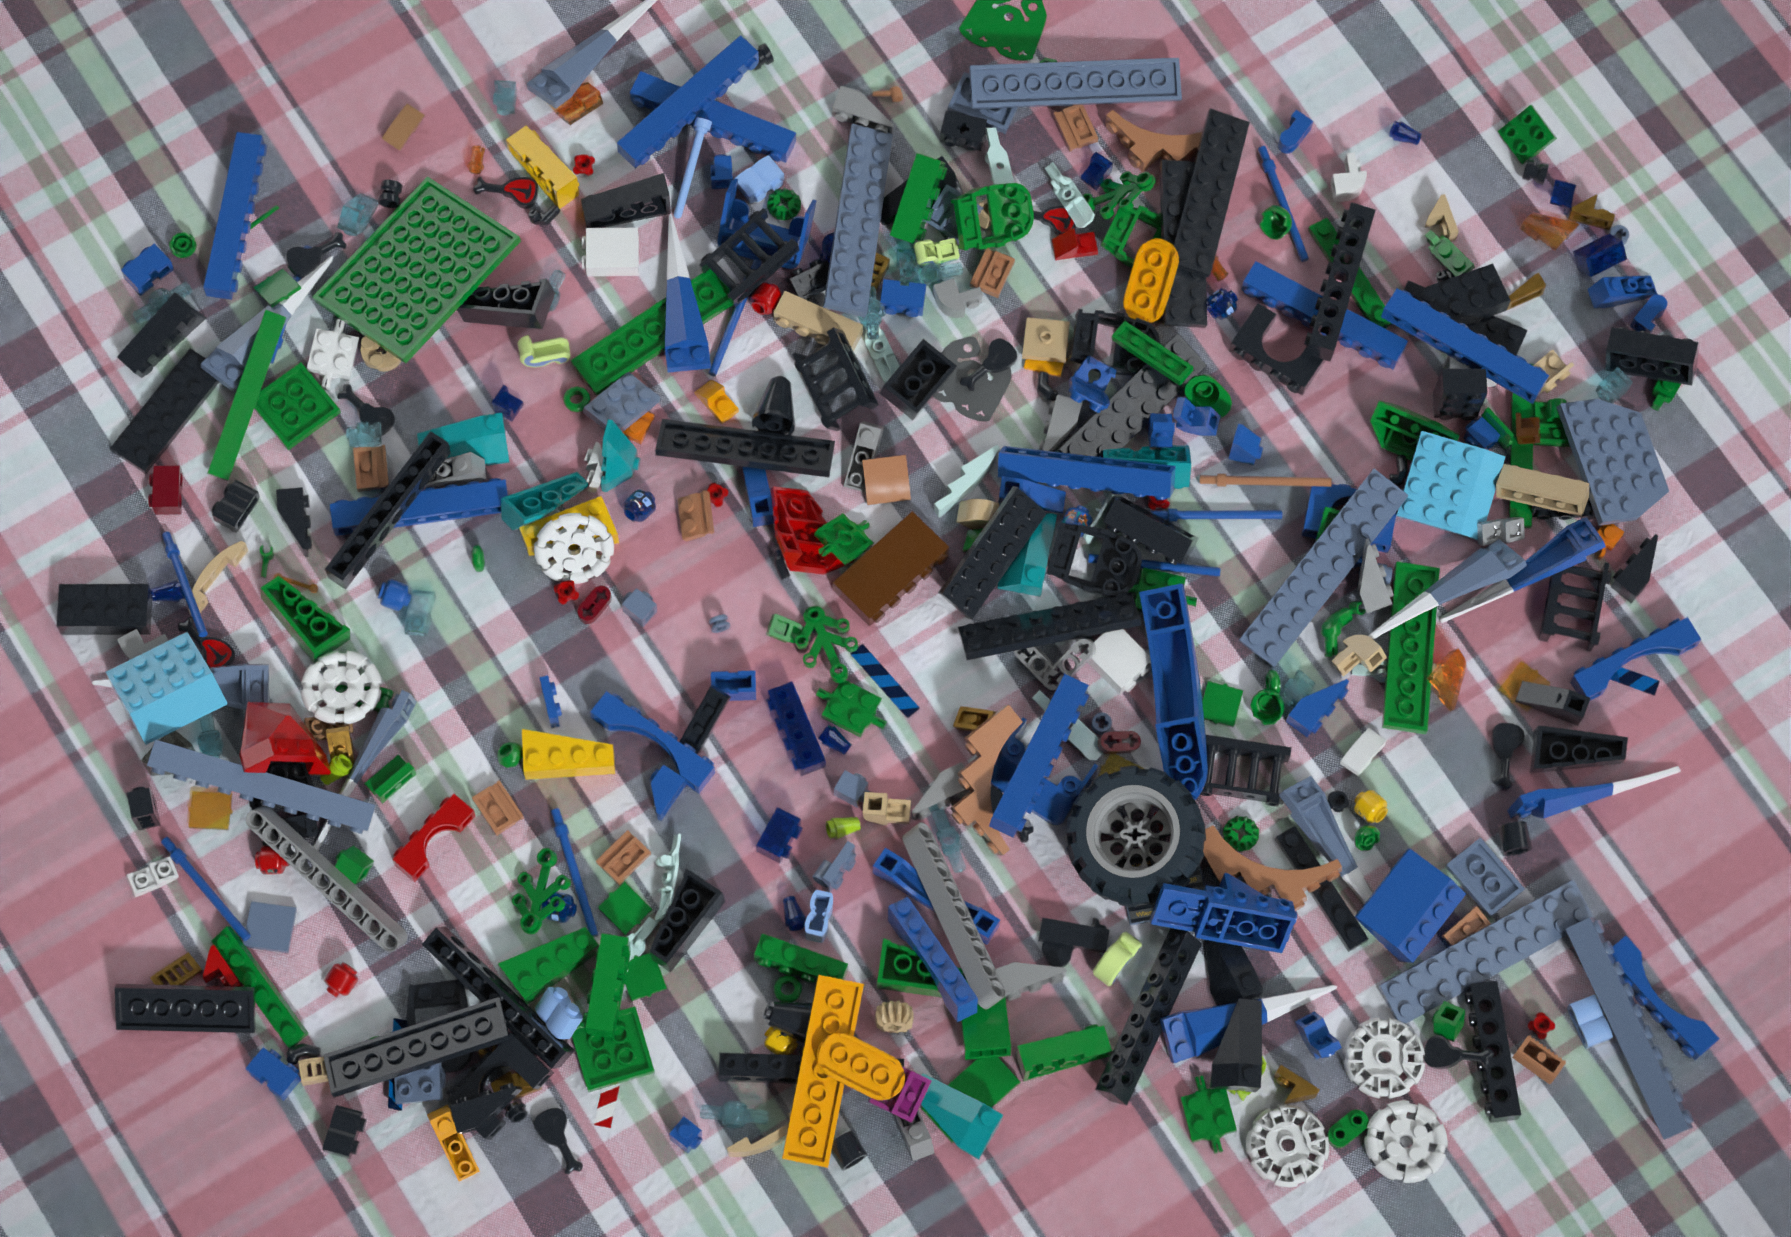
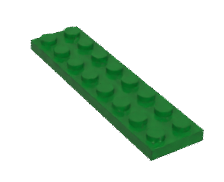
[571,269,733,396]
[1382,561,1440,735]

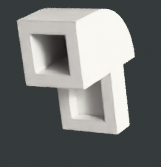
[1330,152,1367,202]

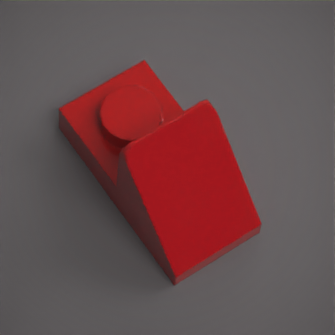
[1052,228,1098,260]
[203,945,242,987]

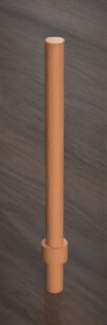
[1200,473,1332,487]

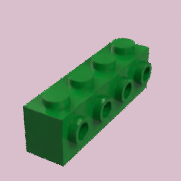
[754,933,848,983]

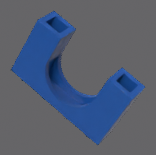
[1302,484,1397,553]

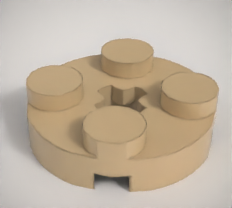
[360,336,401,372]

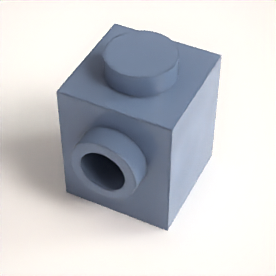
[622,588,657,627]
[834,770,870,808]

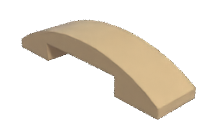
[189,541,248,617]
[727,1112,791,1157]

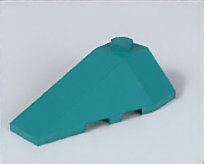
[417,413,510,466]
[601,419,641,492]
[1103,445,1192,489]
[501,472,589,530]
[997,512,1057,597]
[921,1073,1003,1160]

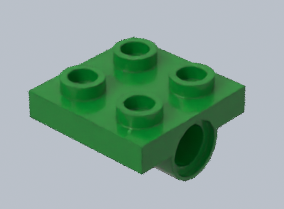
[1498,105,1557,165]
[1534,398,1570,447]

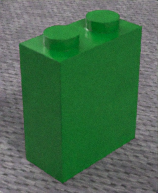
[961,997,1011,1060]

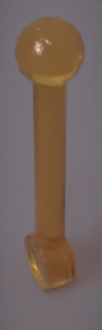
[274,573,318,593]

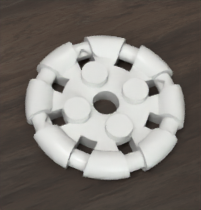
[534,513,614,584]
[301,650,382,725]
[1343,1017,1425,1099]
[1364,1100,1448,1183]
[1246,1105,1329,1187]

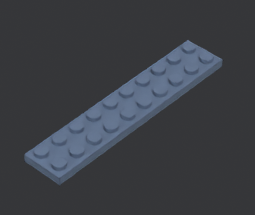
[969,58,1182,109]
[823,123,893,318]
[1238,468,1409,668]
[1378,880,1593,1024]

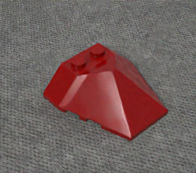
[771,486,855,575]
[239,702,331,775]

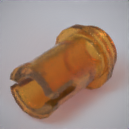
[467,145,485,174]
[1211,255,1229,282]

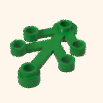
[1083,171,1156,219]
[795,606,858,683]
[512,848,571,935]

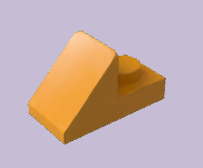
[694,379,739,425]

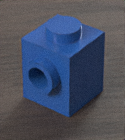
[1463,417,1500,450]
[669,1116,703,1153]

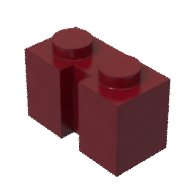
[148,465,183,515]

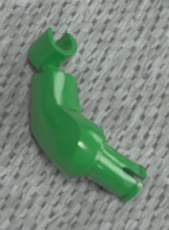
[1320,601,1366,657]

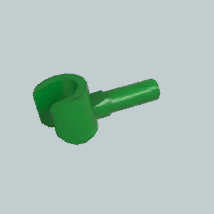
[260,545,274,578]

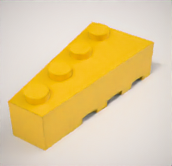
[506,125,580,209]
[519,496,619,556]
[522,729,615,780]

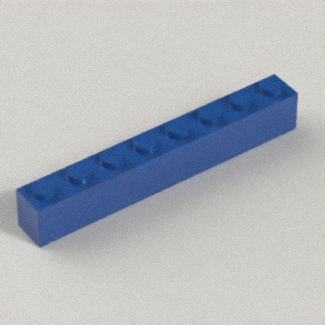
[617,35,759,169]
[630,71,796,163]
[203,132,267,300]
[1241,261,1408,370]
[1381,288,1549,404]
[997,446,1176,500]
[330,478,508,536]
[989,674,1089,838]

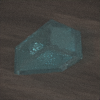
[337,193,379,236]

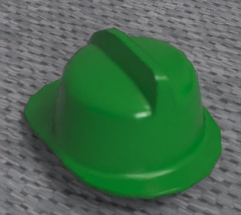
[1185,374,1232,418]

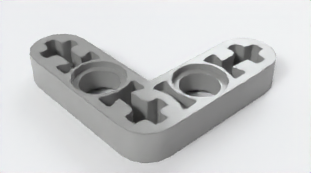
[1013,639,1096,690]

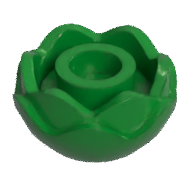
[169,232,197,258]
[497,742,523,768]
[1354,826,1380,851]

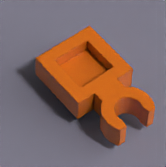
[1597,524,1624,560]

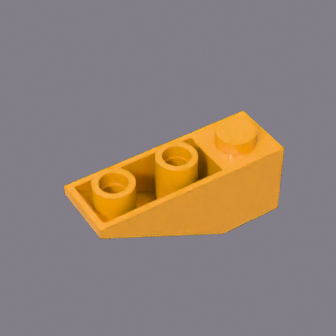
[427,1104,480,1182]

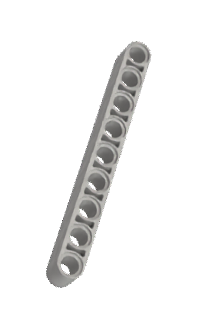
[246,806,407,952]
[902,822,1006,1009]

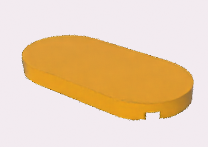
[1123,238,1179,323]
[817,1032,905,1100]

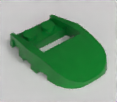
[951,183,1034,251]
[1100,205,1161,268]

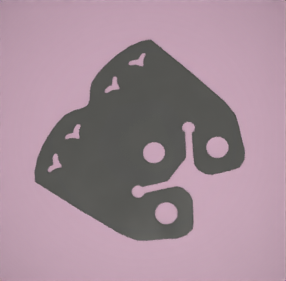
[933,337,1012,422]

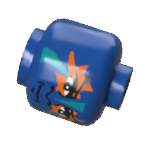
[1061,505,1093,537]

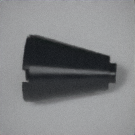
[752,376,795,435]
[763,1002,812,1044]

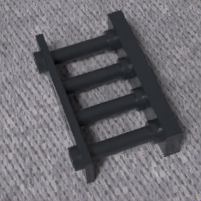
[699,208,800,307]
[792,327,879,431]
[1539,562,1612,652]
[1200,735,1292,806]

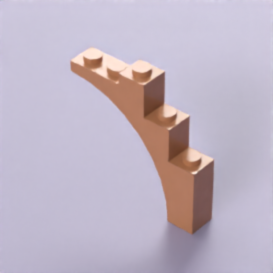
[1105,110,1202,172]
[950,704,1023,855]
[1203,825,1342,911]

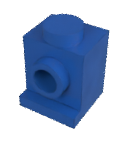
[710,154,733,189]

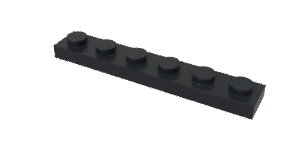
[1275,826,1369,952]

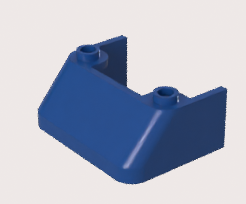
[717,178,817,269]
[991,717,1098,826]

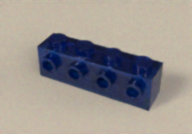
[765,681,826,777]

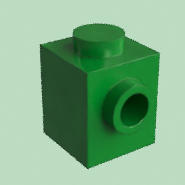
[335,845,374,885]
[1431,1001,1465,1042]

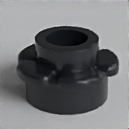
[1328,791,1349,812]
[505,1102,527,1123]

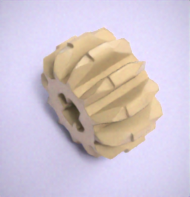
[875,1001,914,1034]

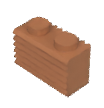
[1512,1035,1566,1084]

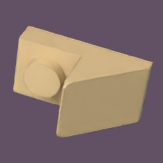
[1425,194,1459,242]

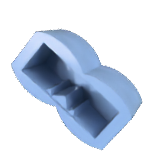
[735,155,785,204]
[805,890,833,943]
[535,987,583,1039]
[1567,994,1614,1049]

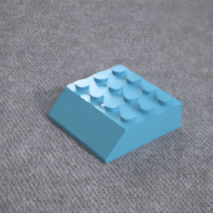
[1396,431,1505,540]
[106,632,228,745]

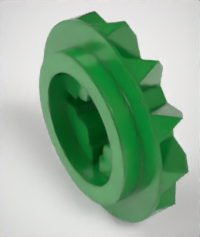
[767,187,801,220]
[1223,816,1259,851]

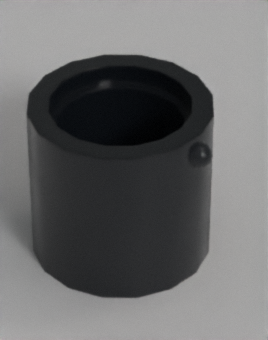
[1498,821,1532,856]
[831,1131,867,1171]

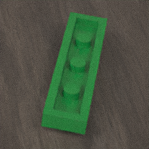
[1111,321,1194,386]

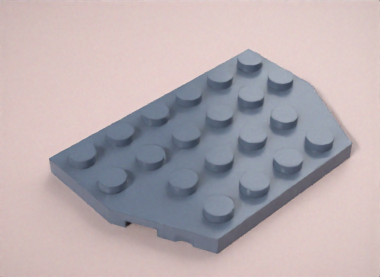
[1556,399,1669,526]

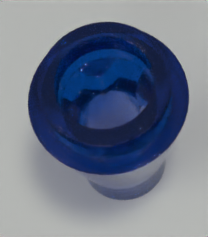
[1389,121,1422,145]
[151,580,185,602]
[818,724,852,755]
[782,896,806,931]

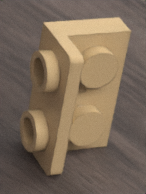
[1533,349,1574,394]

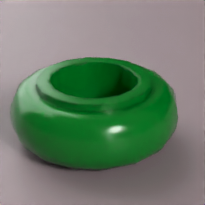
[563,386,590,412]
[471,545,485,572]
[1265,670,1280,694]
[774,975,802,1002]

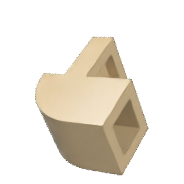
[956,499,999,530]
[1332,635,1387,677]
[863,792,911,825]

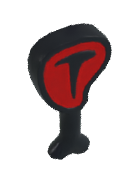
[473,176,539,209]
[1033,206,1076,236]
[178,617,235,668]

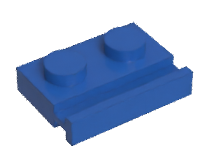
[539,675,562,729]

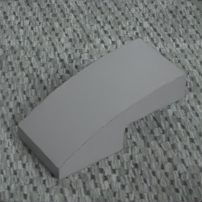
[1477,517,1525,546]

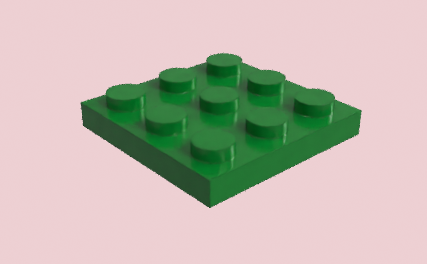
[254,362,341,451]
[572,1006,655,1093]

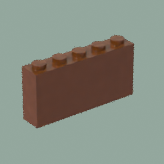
[833,511,949,626]

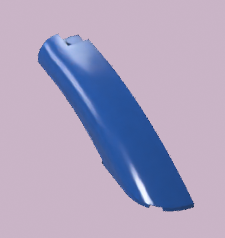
[1139,584,1208,800]

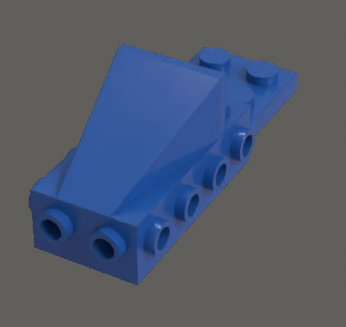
[1150,873,1297,953]

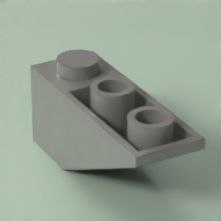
[832,86,893,134]
[1039,395,1082,452]
[844,421,884,492]
[423,452,486,489]
[1358,538,1394,613]
[912,762,970,820]
[996,962,1067,1001]
[894,1110,934,1161]

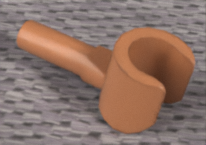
[873,86,903,102]

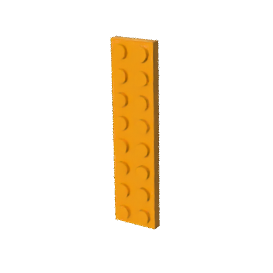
[782,975,864,1168]

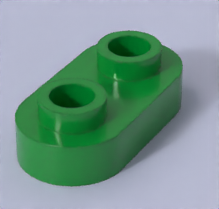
[1327,1110,1369,1148]

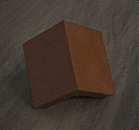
[1516,413,1540,444]

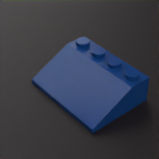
[1355,848,1466,963]

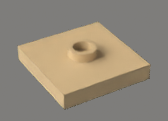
[1022,318,1070,363]

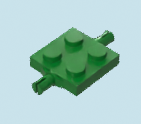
[814,513,874,565]
[1128,568,1197,612]
[816,680,887,738]
[1181,1075,1237,1154]

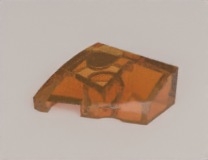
[547,82,604,125]
[1520,212,1579,251]
[1427,648,1467,711]

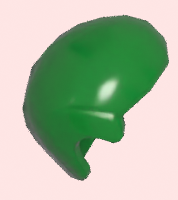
[1259,205,1292,240]
[1250,689,1285,725]

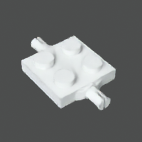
[307,319,359,390]

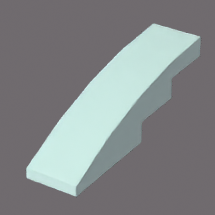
[934,445,1000,518]

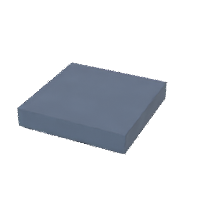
[243,901,297,953]

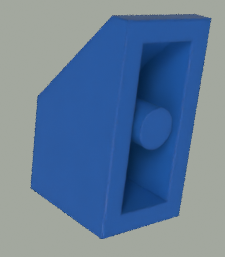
[1229,424,1263,466]
[650,765,686,821]

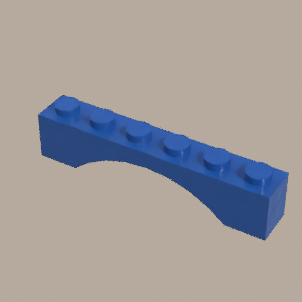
[1570,617,1701,701]
[590,691,715,794]
[873,848,1000,945]
[888,897,978,1022]
[1612,936,1720,1061]

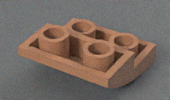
[862,455,911,505]

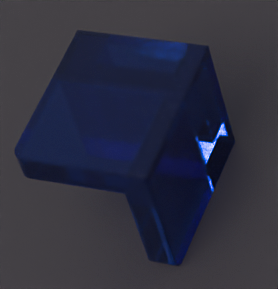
[1080,152,1113,191]
[1550,180,1576,215]
[492,385,524,422]

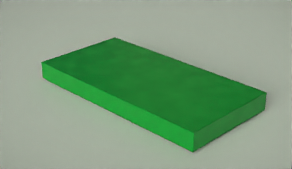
[921,1057,1021,1143]

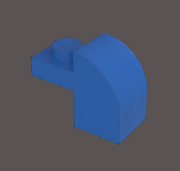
[1173,397,1220,436]
[1148,413,1175,448]
[1295,1011,1342,1060]

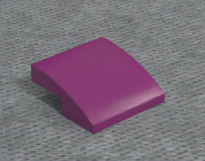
[868,1066,932,1123]

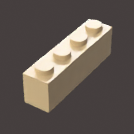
[774,291,863,352]
[1496,464,1589,517]

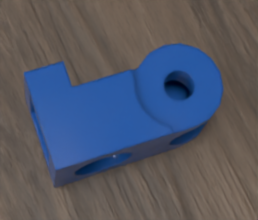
[1278,110,1313,154]
[1630,295,1668,334]

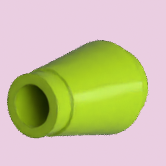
[320,754,352,785]
[826,817,861,840]

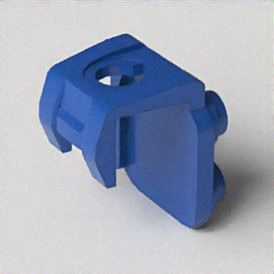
[1068,356,1116,413]

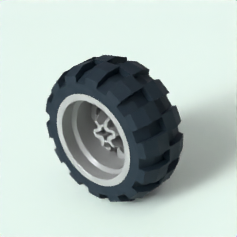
[1065,765,1206,907]

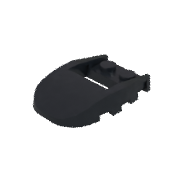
[1069,309,1160,376]
[1046,522,1142,596]
[249,761,317,846]
[406,979,473,1073]

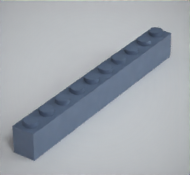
[147,739,376,834]
[1566,917,1694,1140]

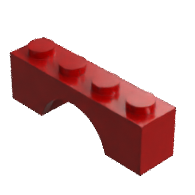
[392,794,476,883]

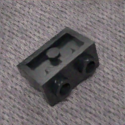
[786,258,830,300]

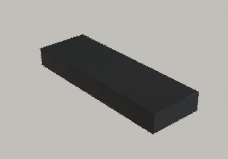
[679,685,731,754]
[1038,917,1110,953]

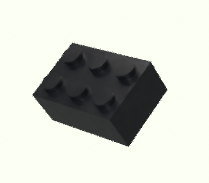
[879,339,957,420]
[1433,369,1487,420]

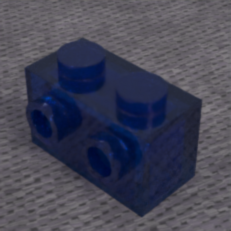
[1573,233,1627,277]
[756,807,803,863]

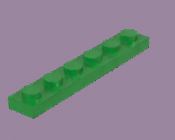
[1308,218,1392,328]
[211,926,309,1048]

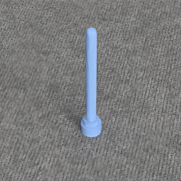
[674,117,712,219]

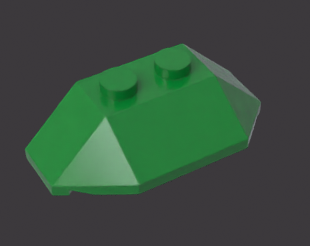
[1370,400,1460,461]

